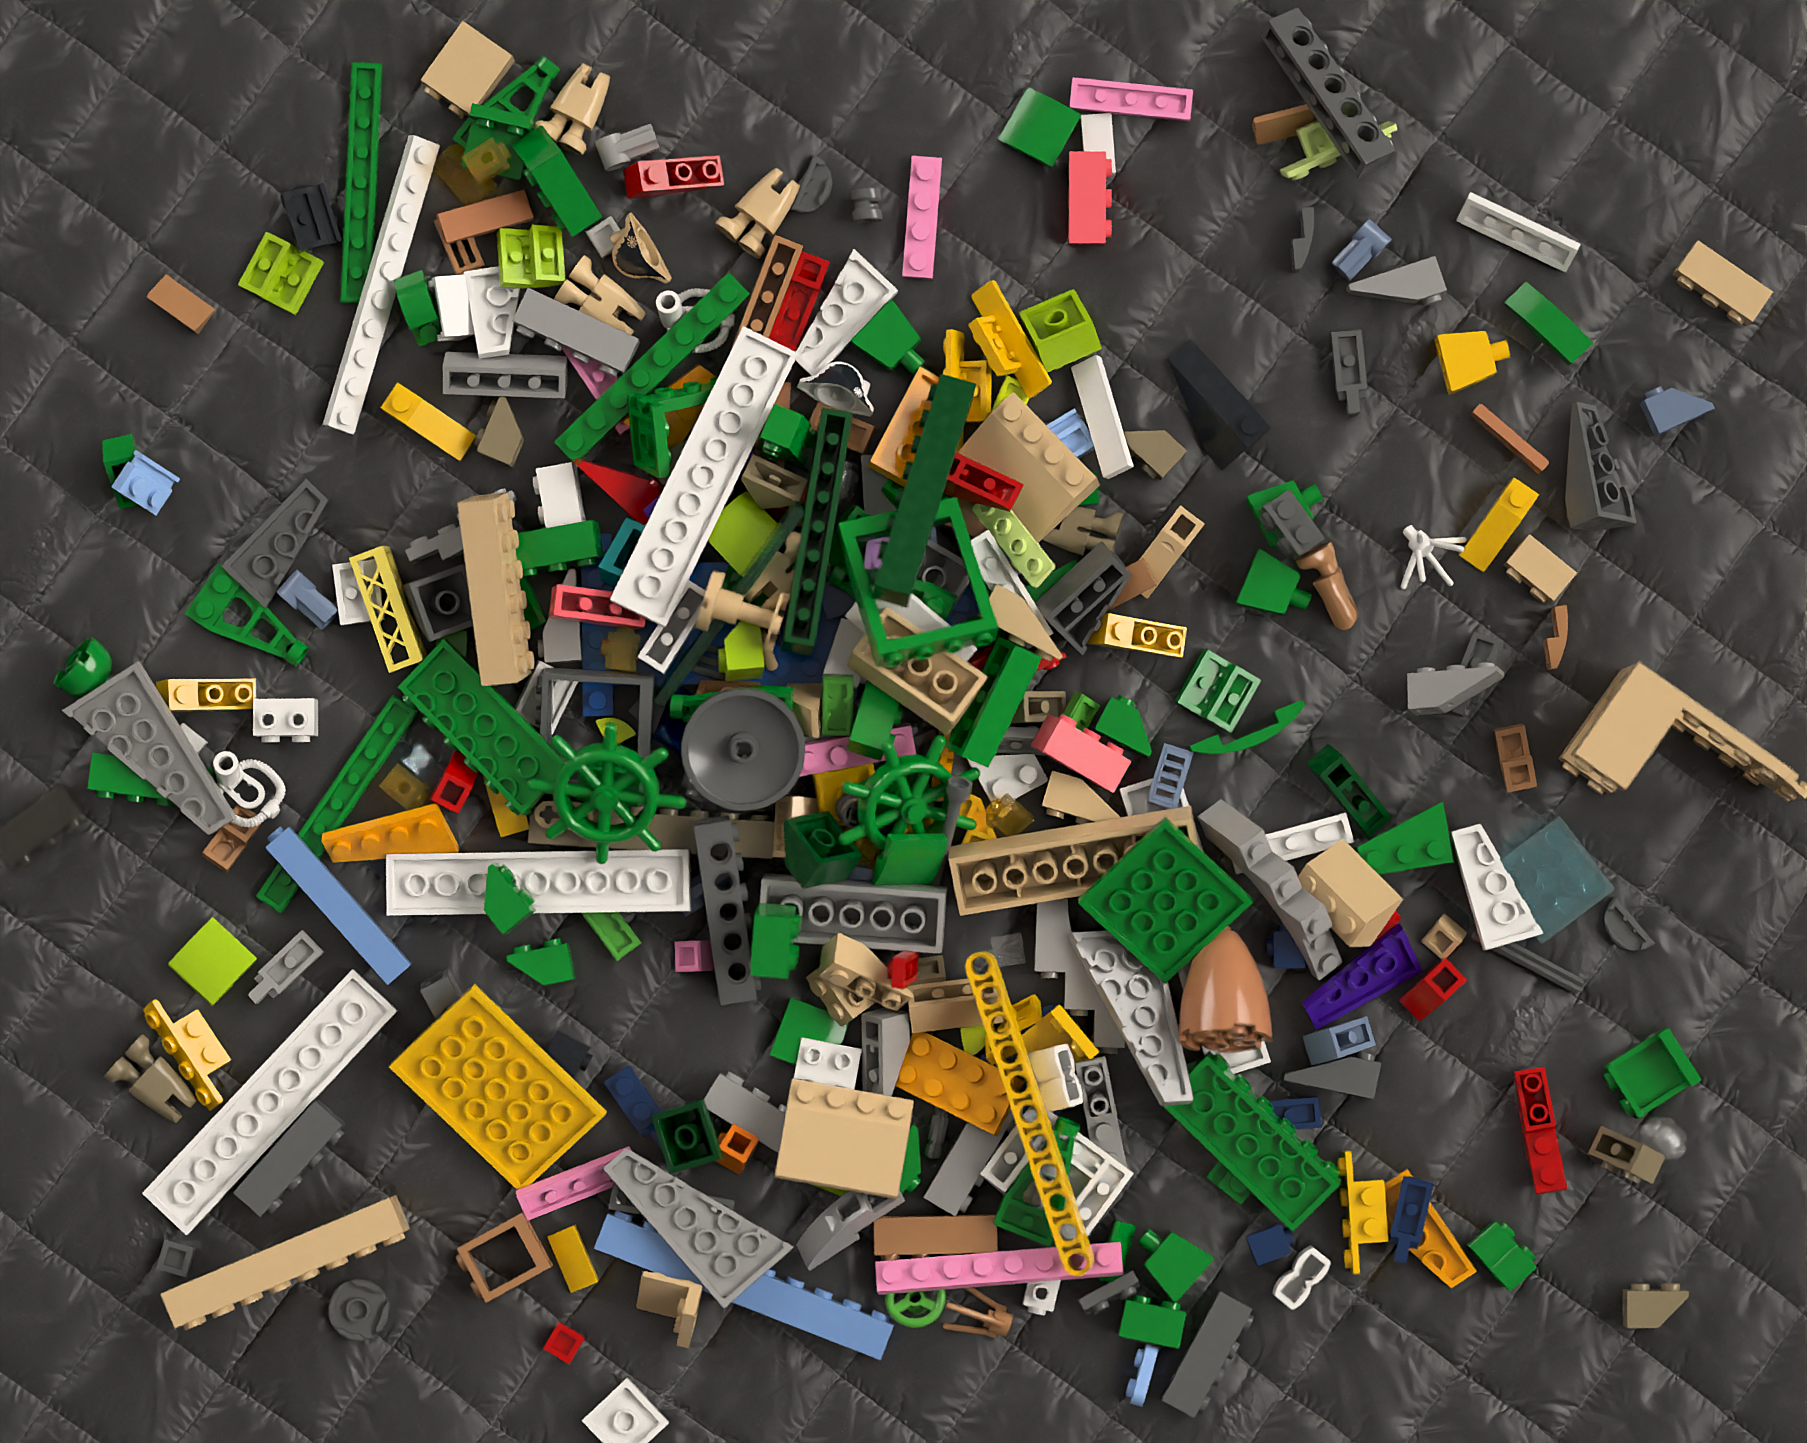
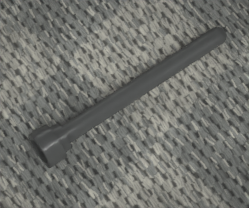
[928,776,973,886]

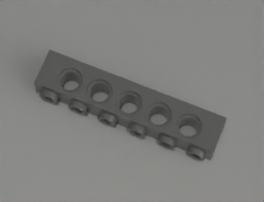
[1261,7,1396,179]
[692,815,761,1005]

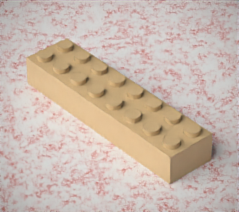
[949,806,1199,916]
[161,1195,410,1330]

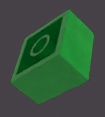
[750,903,801,979]

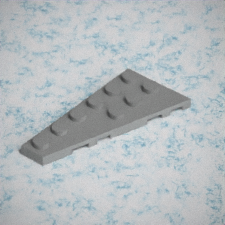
[62,662,237,835]
[1068,931,1193,1106]
[603,1148,794,1309]

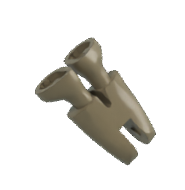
[1042,506,1124,556]
[104,1034,197,1123]

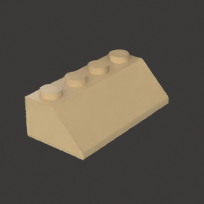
[847,607,987,736]

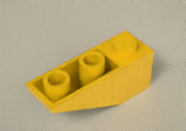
[1087,613,1187,658]
[156,679,256,712]

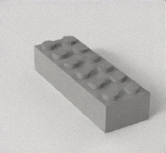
[760,873,947,954]

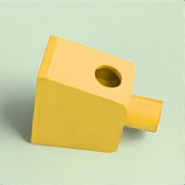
[1434,331,1510,395]

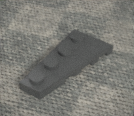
[222,479,329,608]

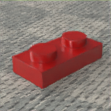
[887,951,919,989]

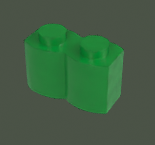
[1466,1220,1537,1292]

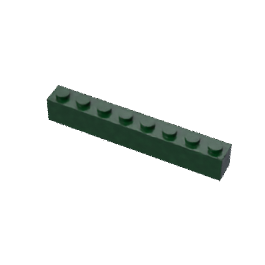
[868,374,976,608]
[780,407,853,656]

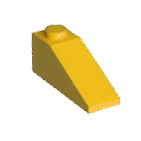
[381,383,477,461]
[1458,478,1539,573]

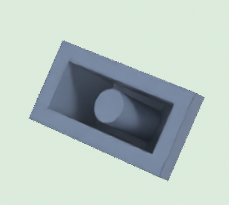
[1640,386,1715,436]
[1302,1016,1376,1065]

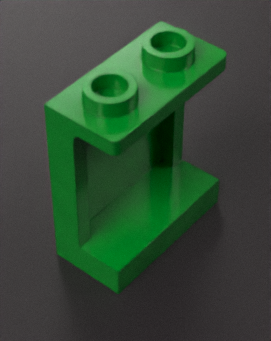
[1603,1028,1702,1119]

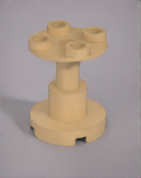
[695,570,790,653]

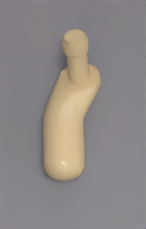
[761,629,778,671]

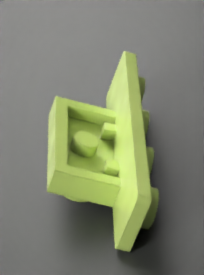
[1280,115,1398,180]
[972,503,1055,588]

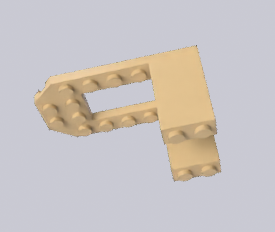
[1558,662,1807,802]

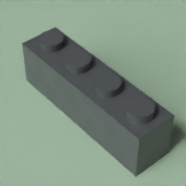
[233,1100,345,1217]
[1160,1290,1254,1418]

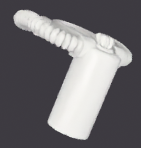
[656,288,735,353]
[213,751,286,828]

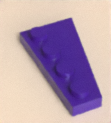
[1302,923,1423,1030]

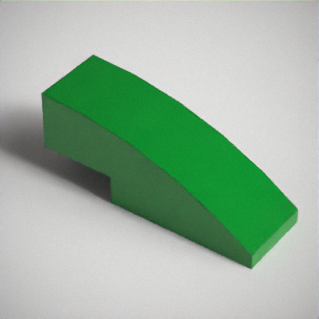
[1504,282,1593,367]

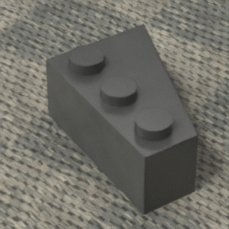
[1035,541,1131,655]

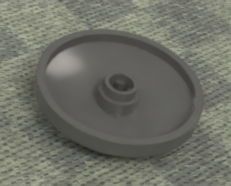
[682,687,805,811]

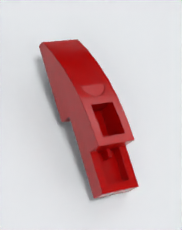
[1514,1067,1567,1195]

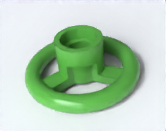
[885,1289,946,1328]

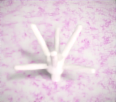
[1400,525,1467,590]

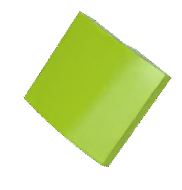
[497,225,565,288]
[238,232,324,315]
[708,490,787,576]
[168,917,257,1006]

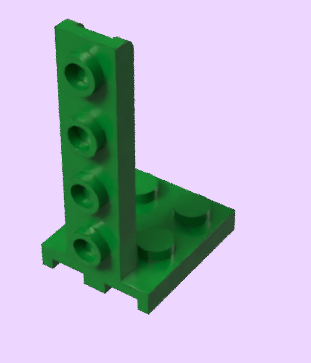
[627,376,719,478]

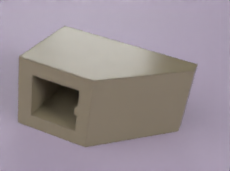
[474,396,524,468]
[1124,430,1187,480]
[1622,1283,1689,1328]

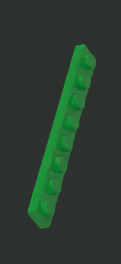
[554,273,751,461]

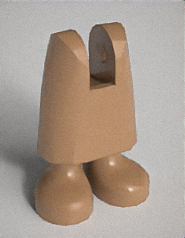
[1296,542,1359,630]

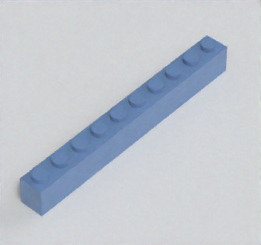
[594,1210,894,1360]

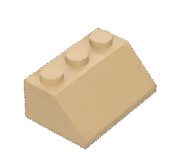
[1298,840,1403,947]

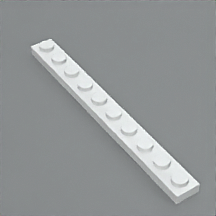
[323,135,440,434]

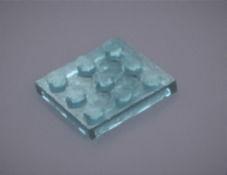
[1500,816,1615,944]

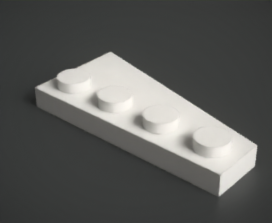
[795,249,898,376]
[1449,824,1543,950]

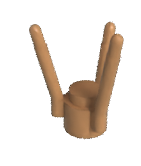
[942,1287,1013,1339]

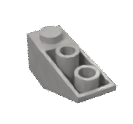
[1407,663,1504,715]

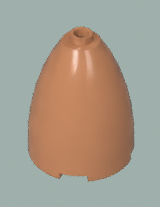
[1179,926,1272,1053]

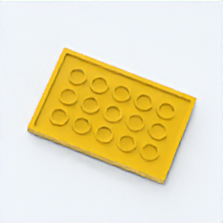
[389,984,607,1190]

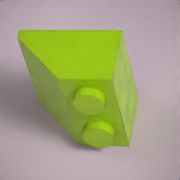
[1019,289,1102,373]
[717,621,764,682]

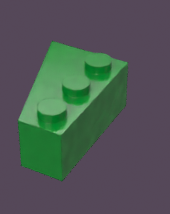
[512,125,602,237]
[755,403,817,473]
[1354,802,1453,875]

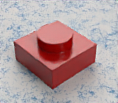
[543,1321,586,1364]

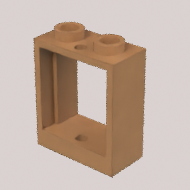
[456,1212,553,1303]

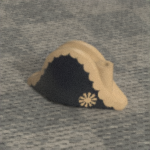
[610,212,671,283]

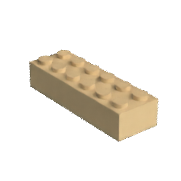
[457,492,535,686]

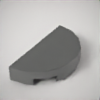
[790,155,833,214]
[1603,897,1655,951]

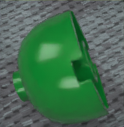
[53,637,112,698]

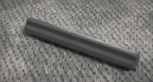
[1471,927,1584,994]

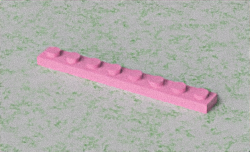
[876,1242,1123,1295]

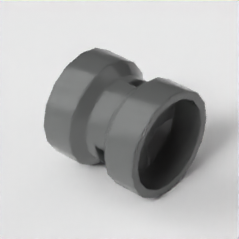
[851,188,883,223]
[835,793,860,829]

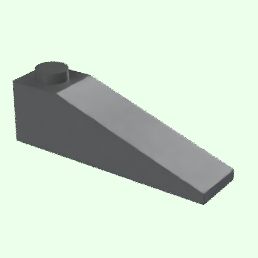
[1565,402,1637,532]

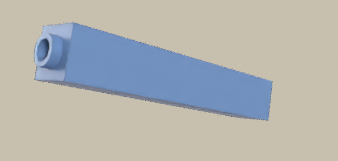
[265,826,412,985]

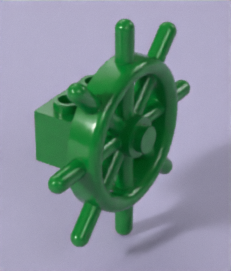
[526,722,686,864]
[839,735,980,871]

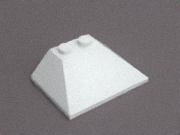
[980,1106,1134,1239]

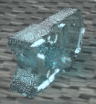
[400,743,444,786]

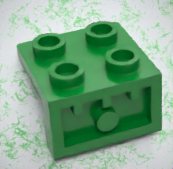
[462,103,534,180]

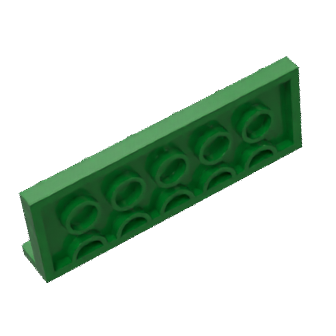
[398,639,565,816]
[1163,1051,1341,1232]

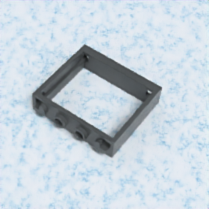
[535,667,655,794]

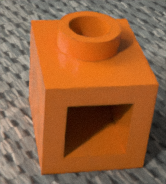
[716,1123,759,1175]

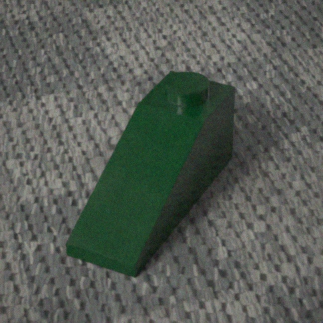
[1305,744,1392,837]

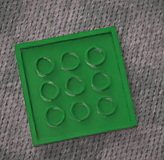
[1078,817,1253,984]

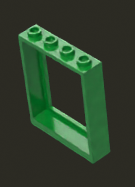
[836,497,998,667]

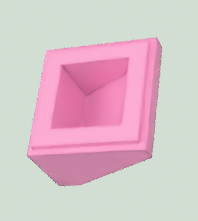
[675,940,713,972]

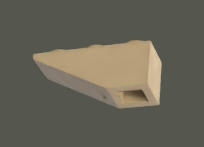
[1139,505,1204,599]
[977,583,1062,661]
[1041,771,1121,824]
[818,933,913,1011]

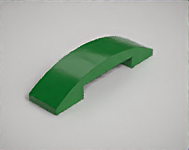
[1188,700,1305,755]

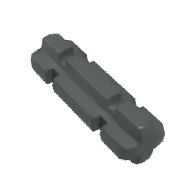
[924,1106,950,1159]

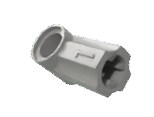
[595,124,660,171]

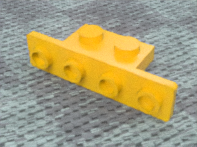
[968,280,1052,398]
[943,329,992,452]
[143,999,231,1111]
[1337,1150,1389,1275]

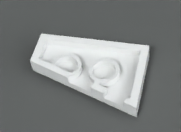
[464,266,520,359]

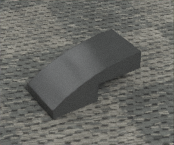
[1290,207,1314,273]

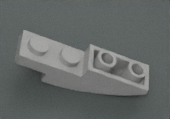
[405,488,517,564]
[1075,1056,1127,1168]
[796,1189,905,1270]

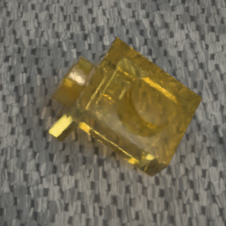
[986,793,1034,836]

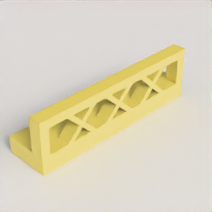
[349,546,428,673]

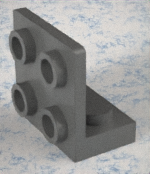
[1259,489,1325,561]

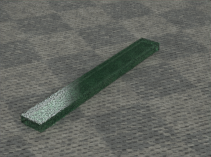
[653,499,805,707]

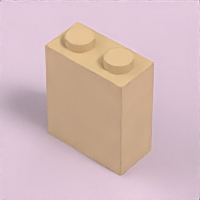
[421,21,515,119]

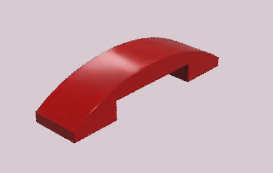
[768,251,830,352]

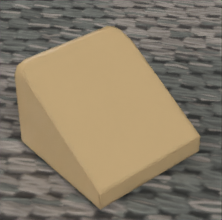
[1420,914,1467,959]

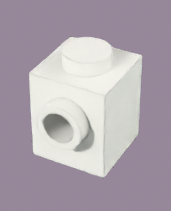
[1022,1280,1060,1315]

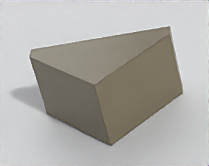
[741,454,808,509]

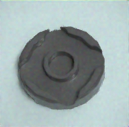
[328,1279,390,1341]

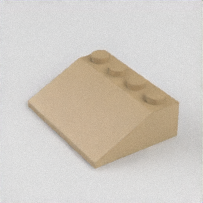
[957,392,1100,543]
[775,1079,914,1199]

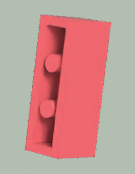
[1068,151,1112,245]
[548,585,646,630]
[1030,714,1131,793]

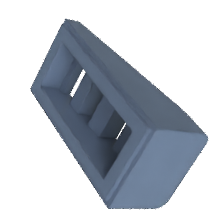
[1146,743,1194,809]

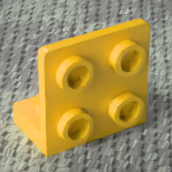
[1021,1004,1099,1071]

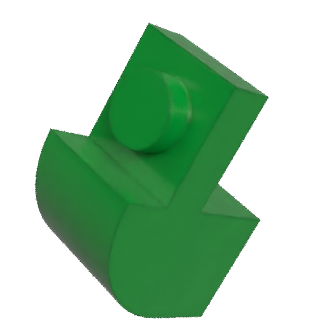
[394,270,442,347]

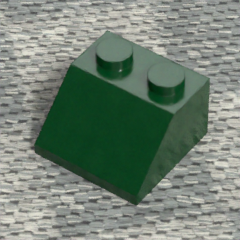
[783,811,863,889]
[651,1100,723,1174]

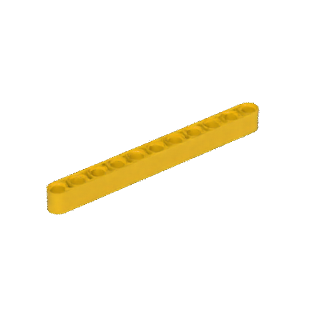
[965,951,1094,1277]

